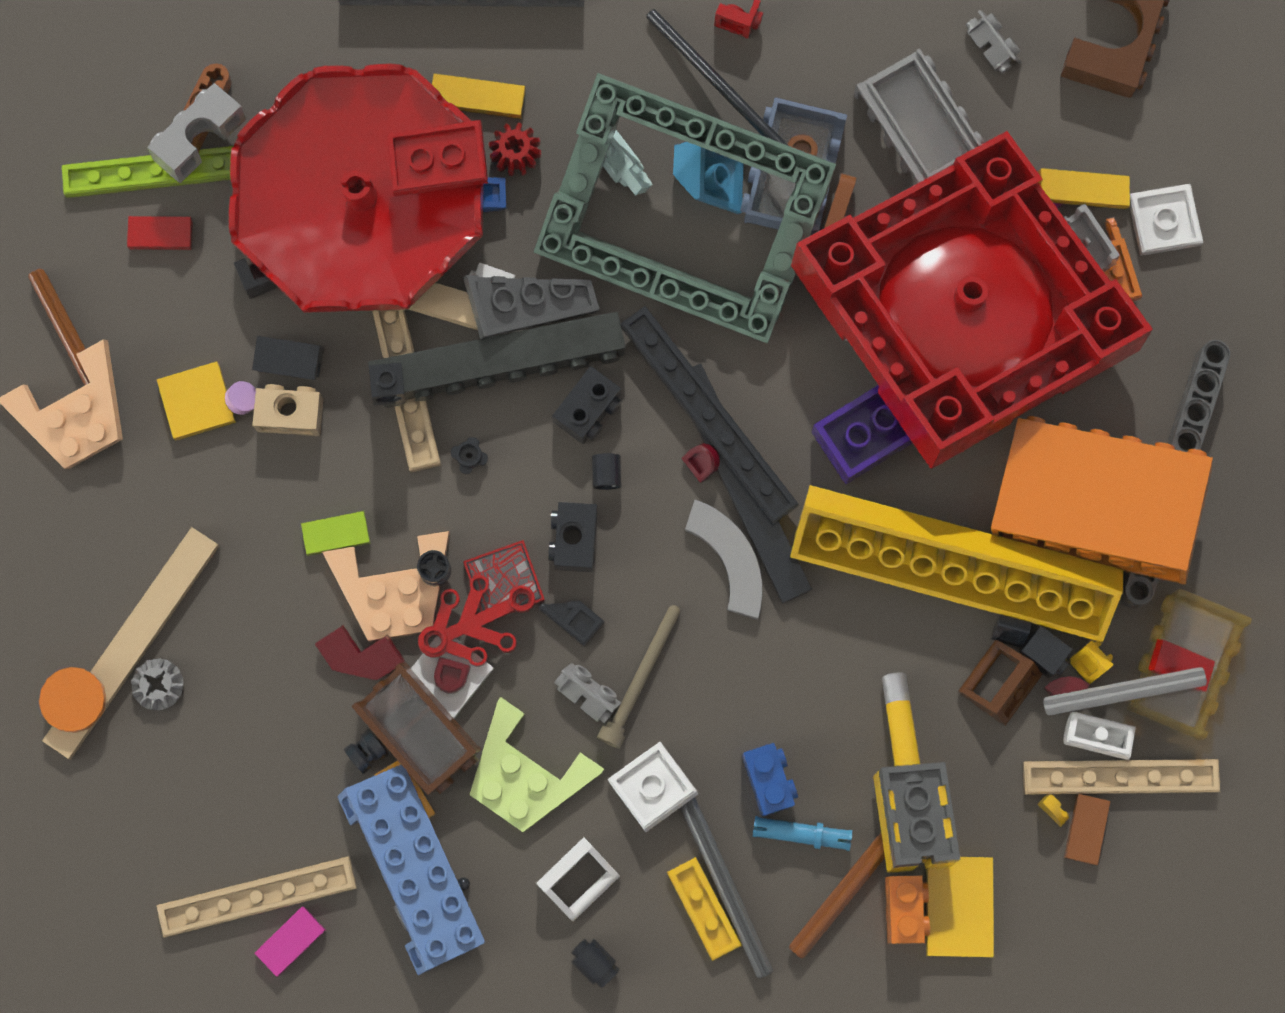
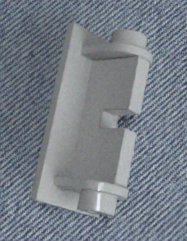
[966,10,1021,74]
[554,663,621,723]

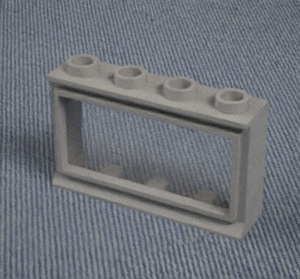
[853,48,985,183]

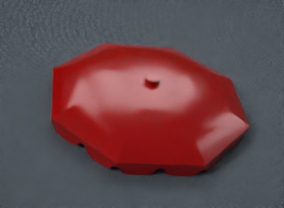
[229,64,484,313]

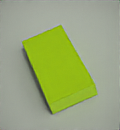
[301,511,371,556]

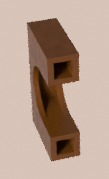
[1060,0,1170,99]

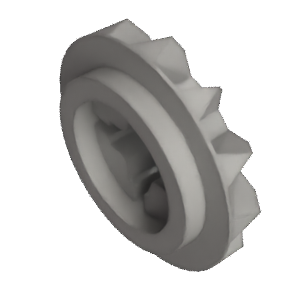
[131,658,184,710]

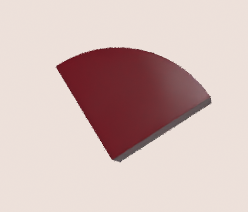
[1043,676,1090,696]

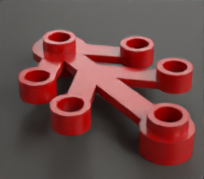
[418,575,535,667]

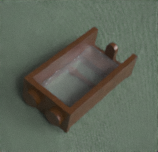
[351,662,482,795]

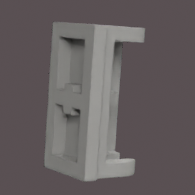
[1064,204,1120,272]

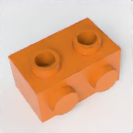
[885,876,930,944]

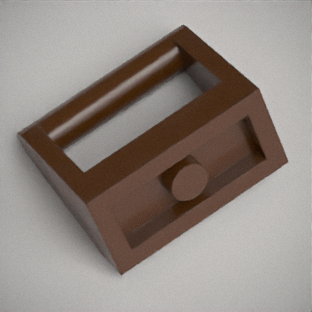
[958,640,1043,726]

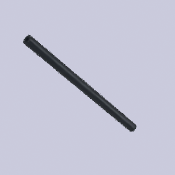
[646,9,789,146]

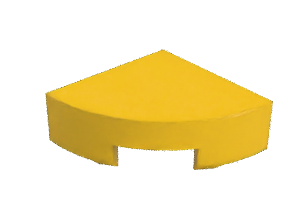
[1037,794,1069,827]

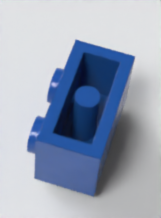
[741,743,798,817]

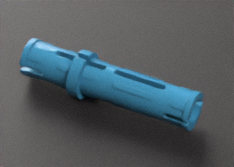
[752,816,853,851]

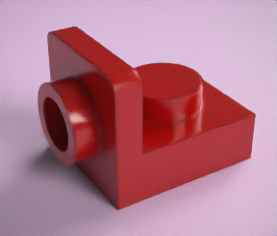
[714,0,764,38]

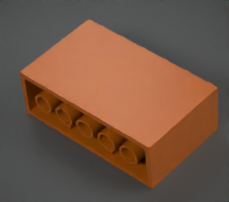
[991,416,1213,585]

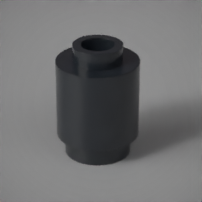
[571,939,620,988]

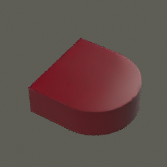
[681,443,720,483]
[434,657,471,694]

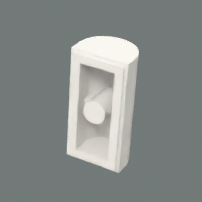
[1063,711,1136,760]

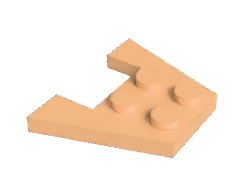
[0,340,123,469]
[322,531,450,642]

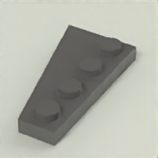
[463,275,600,339]

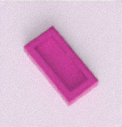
[255,906,326,977]

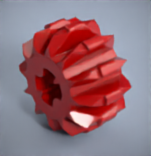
[489,122,542,177]

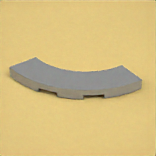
[685,500,762,620]

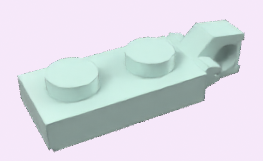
[603,130,653,195]

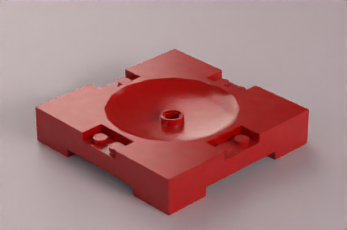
[791,131,1153,469]

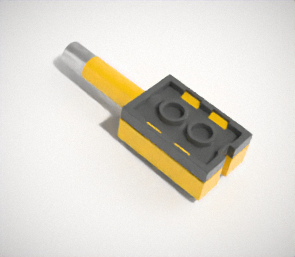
[873,672,961,873]

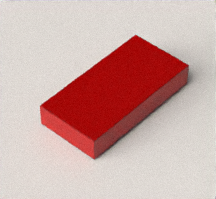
[127,216,193,250]
[1148,639,1215,692]

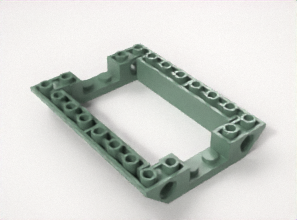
[533,73,837,343]

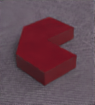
[315,625,405,680]

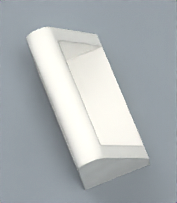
[536,837,620,922]

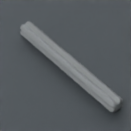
[1043,667,1207,715]

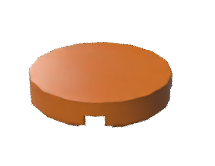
[39,667,106,733]

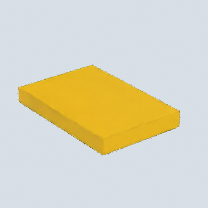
[926,857,994,957]

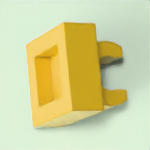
[1070,640,1114,684]

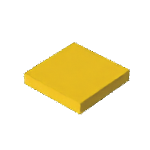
[156,361,236,441]

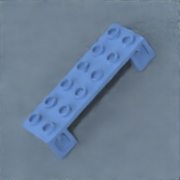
[337,765,485,976]

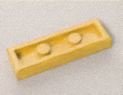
[432,74,526,119]
[1037,168,1130,209]
[667,857,742,961]

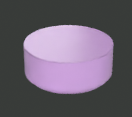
[225,381,256,415]

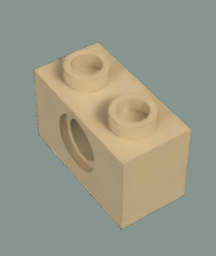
[252,384,324,436]

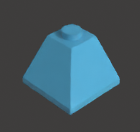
[673,142,743,214]

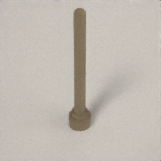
[596,605,680,749]

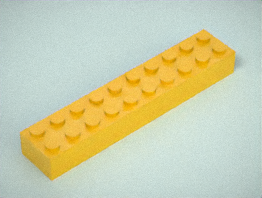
[790,485,1123,642]

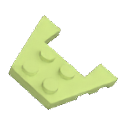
[470,697,604,833]

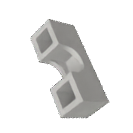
[147,83,246,183]

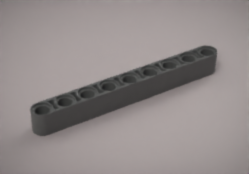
[1120,340,1231,609]

